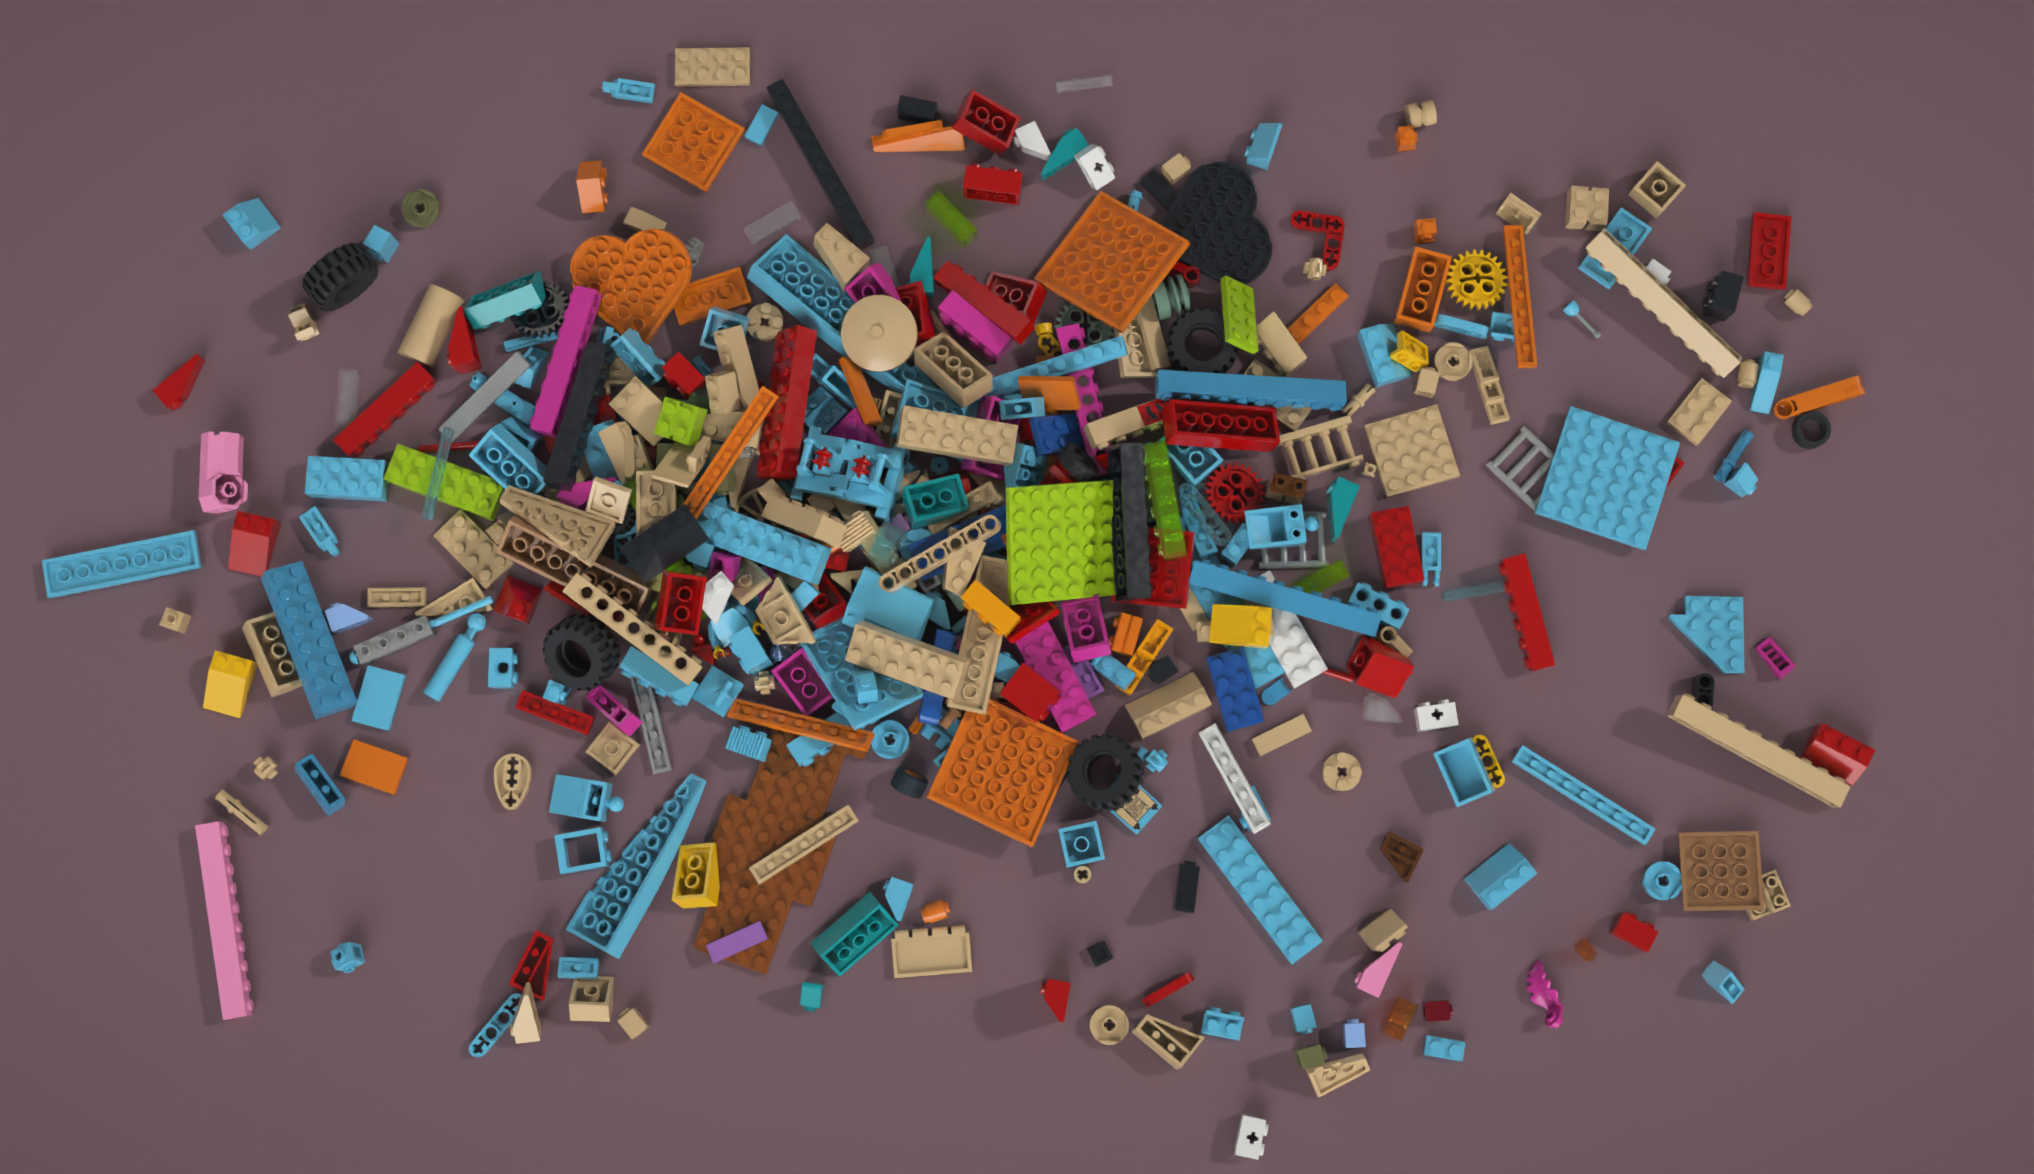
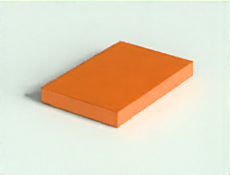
[1018,376,1081,410]
[340,739,409,795]

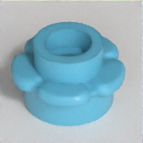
[930,456,949,475]

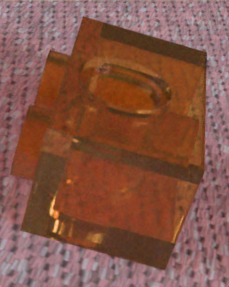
[1380,997,1418,1042]

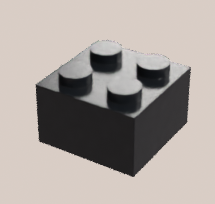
[1702,271,1744,321]

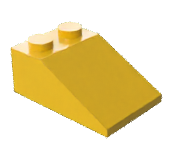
[1209,604,1272,649]
[203,650,258,718]
[672,843,720,908]

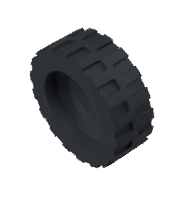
[1058,443,1099,482]

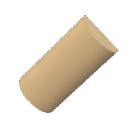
[397,284,465,369]

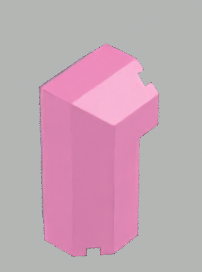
[199,432,248,514]

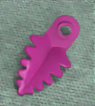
[1526,960,1564,1028]

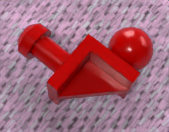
[691,633,731,665]

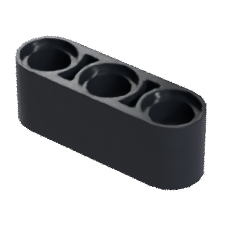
[1691,673,1715,711]

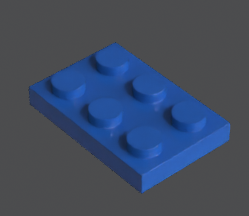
[1029,414,1085,456]

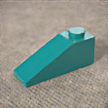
[1041,128,1089,181]
[907,237,934,297]

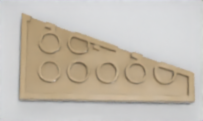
[500,485,615,568]

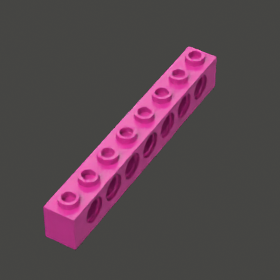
[1056,323,1112,477]

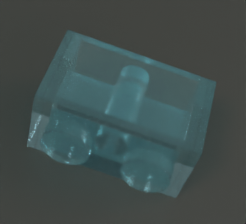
[868,521,908,568]

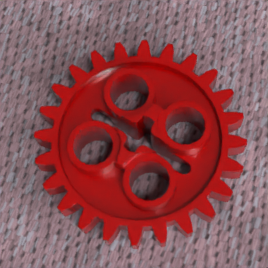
[1204,462,1266,524]

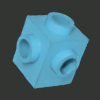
[330,942,365,973]

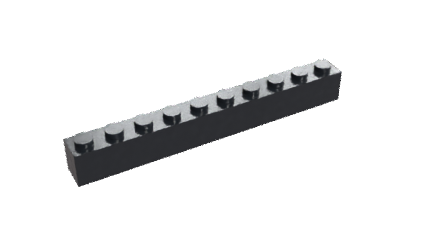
[766,79,874,251]

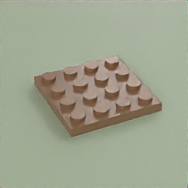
[1678,831,1764,911]

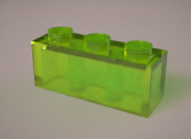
[925,190,978,248]

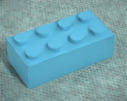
[469,423,548,496]
[305,456,389,502]

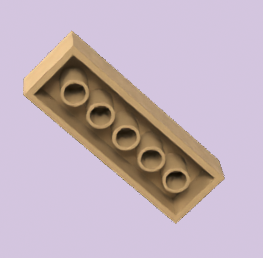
[895,405,1018,466]
[845,621,971,700]

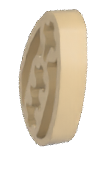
[494,754,532,810]

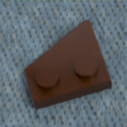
[1380,832,1424,883]

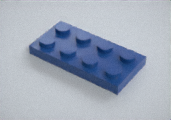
[1206,647,1265,732]

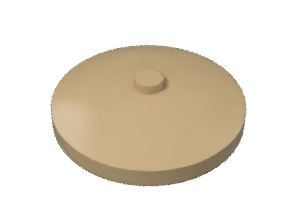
[841,295,918,372]

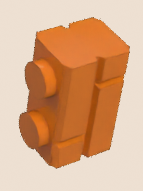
[1109,613,1143,657]

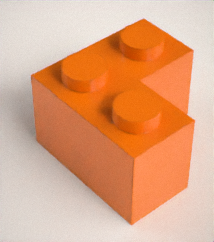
[576,160,609,213]

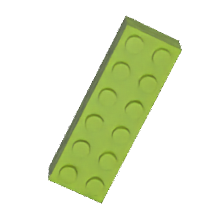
[383,444,505,522]

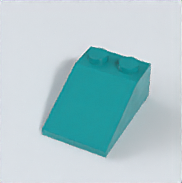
[901,474,970,530]
[1326,477,1360,544]

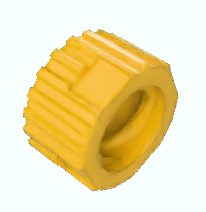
[1035,323,1053,336]

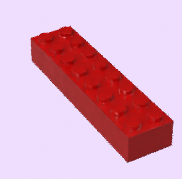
[756,325,817,483]

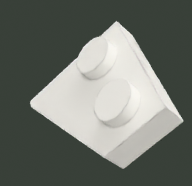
[702,571,734,625]

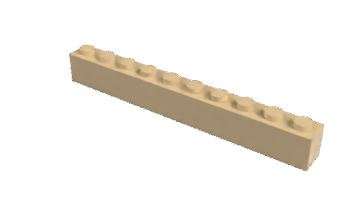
[1586,228,1742,378]
[1666,693,1850,807]

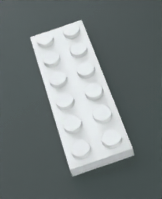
[1241,570,1328,689]

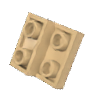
[1746,869,1791,921]

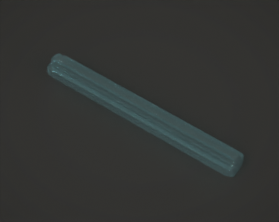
[421,427,454,521]
[1442,576,1537,602]

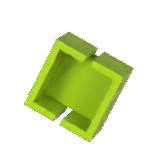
[654,397,708,446]

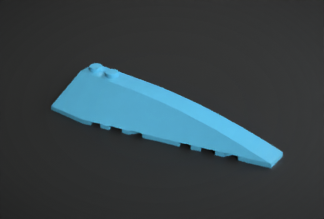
[566,773,707,959]

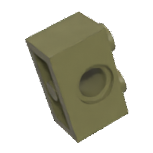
[1293,1043,1327,1070]

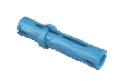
[1714,430,1754,483]

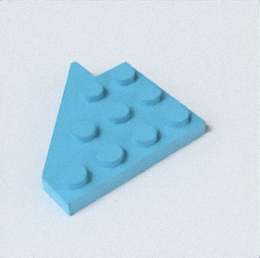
[1668,596,1745,674]

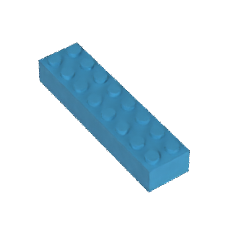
[261,561,357,720]

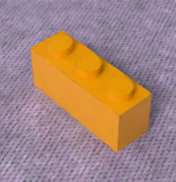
[960,580,1021,637]

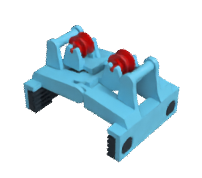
[790,426,910,525]

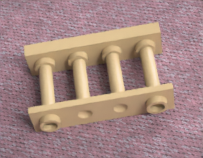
[1277,415,1364,479]

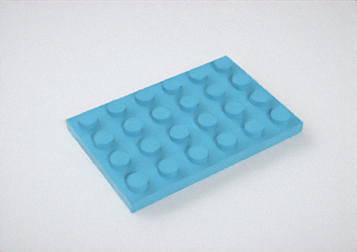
[799,618,923,730]

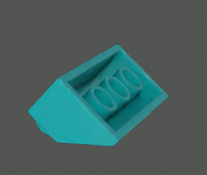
[464,270,546,330]
[810,892,899,977]

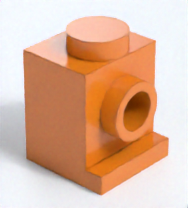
[1395,125,1418,152]
[1413,218,1437,244]

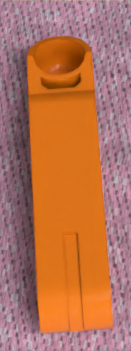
[1773,375,1866,420]

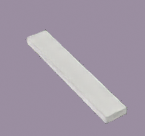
[1199,723,1271,834]

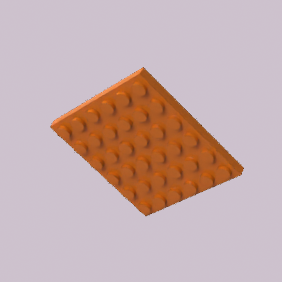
[1034,191,1190,334]
[926,699,1079,848]

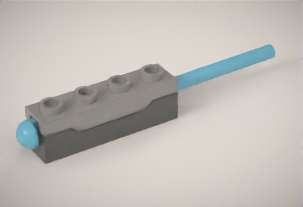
[349,596,493,666]

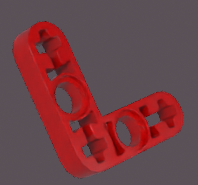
[1290,211,1345,271]

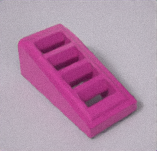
[1754,637,1796,680]

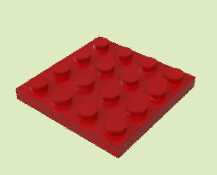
[1111,528,1195,609]

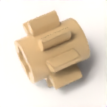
[1303,258,1327,280]
[754,671,775,695]
[253,756,278,780]

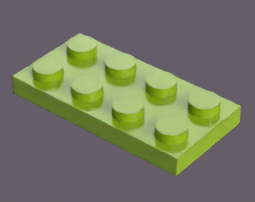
[1220,275,1259,354]

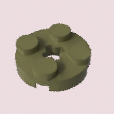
[401,189,441,228]

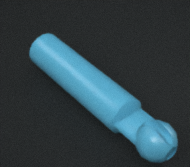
[423,613,486,702]

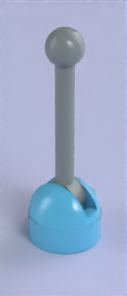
[1563,300,1601,338]

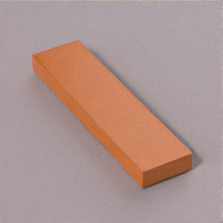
[839,357,882,426]

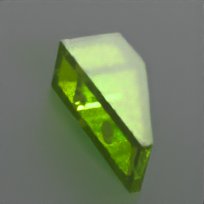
[1289,559,1350,594]

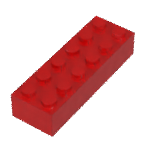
[1162,399,1280,452]

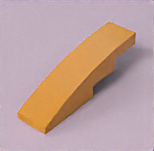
[1114,619,1173,696]

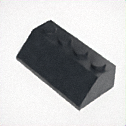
[620,504,710,583]

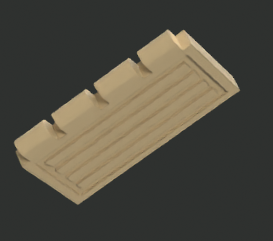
[891,925,972,978]

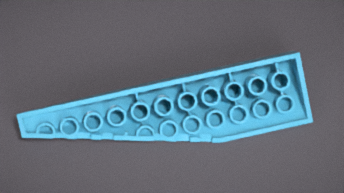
[747,234,927,394]

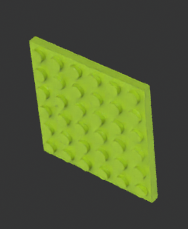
[1005,480,1115,605]

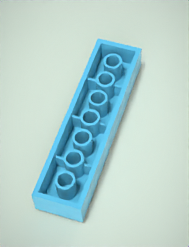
[687,494,832,585]

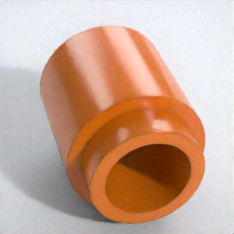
[920,899,951,923]

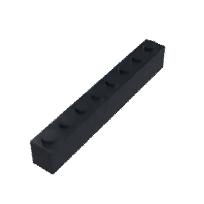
[543,342,615,492]

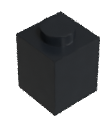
[1147,655,1178,685]

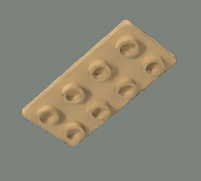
[652,436,717,487]

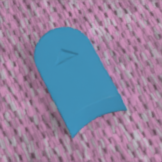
[1261,677,1292,705]

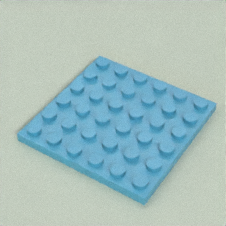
[1534,406,1680,550]

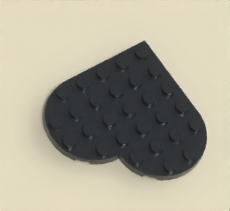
[1161,161,1272,284]

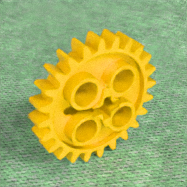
[1445,249,1508,311]

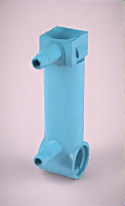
[469,372,536,427]

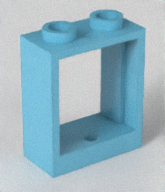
[554,827,612,875]

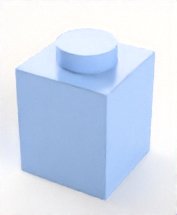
[1342,1019,1366,1048]

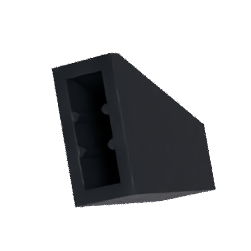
[1172,860,1200,913]

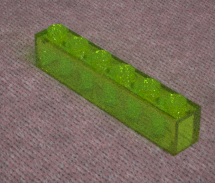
[1142,441,1188,560]

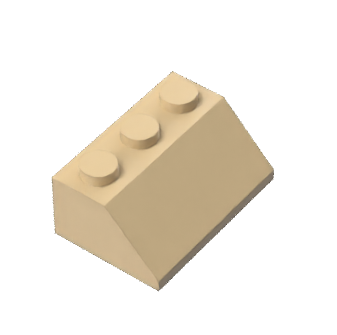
[1256,312,1308,377]

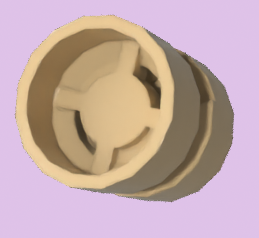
[1405,100,1437,128]

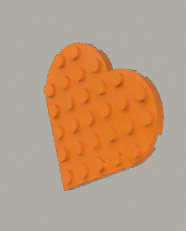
[570,229,692,344]

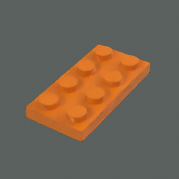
[674,267,752,327]

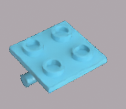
[692,665,744,718]

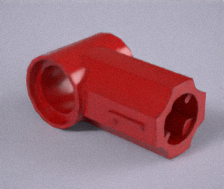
[1168,260,1200,288]

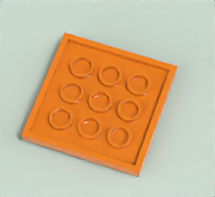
[642,92,745,193]

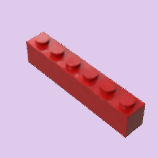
[933,260,1035,345]
[333,361,437,458]
[1498,553,1556,671]

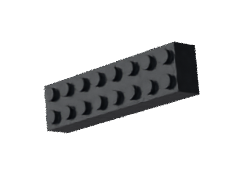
[1107,443,1152,602]

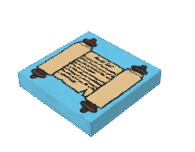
[1110,785,1162,835]

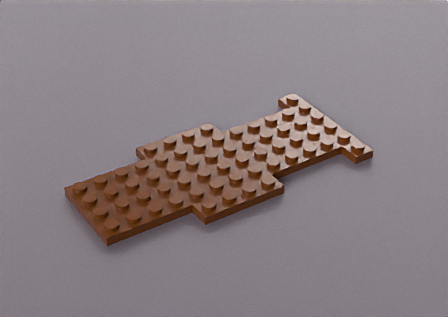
[693,703,867,975]

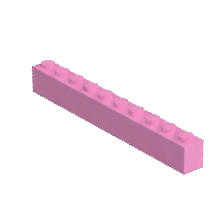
[195,821,254,1020]

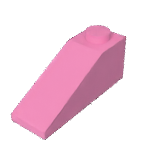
[1354,942,1402,998]

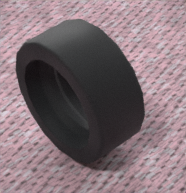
[1791,411,1831,449]

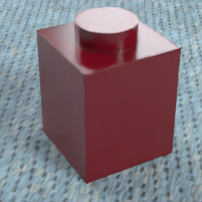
[1422,1000,1453,1022]

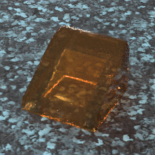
[1574,938,1597,962]

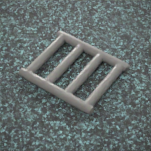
[1486,426,1554,511]
[1258,511,1329,569]

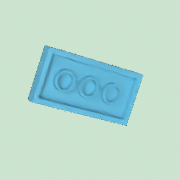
[1578,207,1652,289]

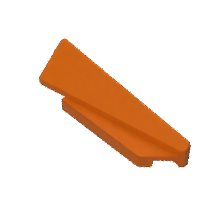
[871,120,965,152]

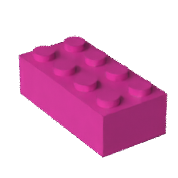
[938,290,1011,363]

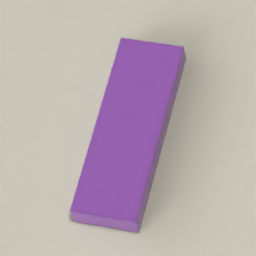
[1062,645,1105,699]
[706,921,768,963]

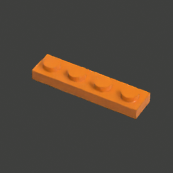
[1287,283,1349,345]

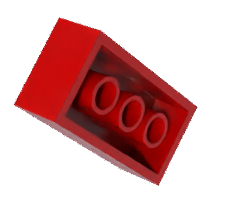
[1368,506,1425,590]

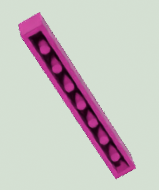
[530,285,602,438]

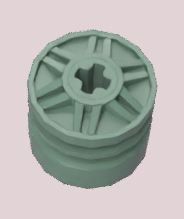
[1152,274,1190,321]

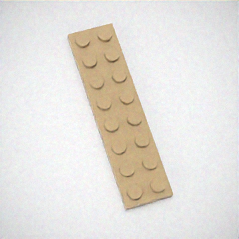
[947,555,1010,715]

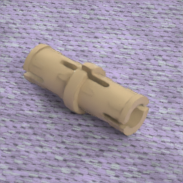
[1341,383,1376,417]

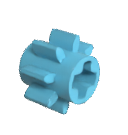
[1145,749,1169,773]

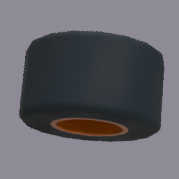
[890,767,928,799]

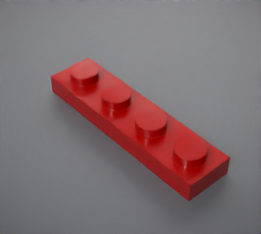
[515,690,595,736]

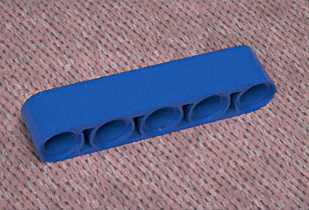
[918,629,956,726]

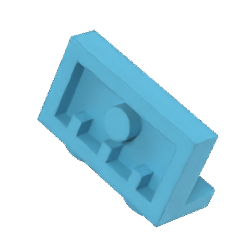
[1200,1007,1245,1041]

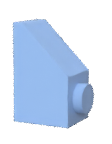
[324,603,373,634]

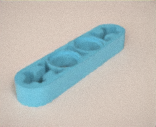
[469,993,522,1057]

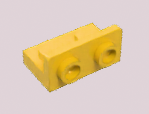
[1390,330,1429,372]

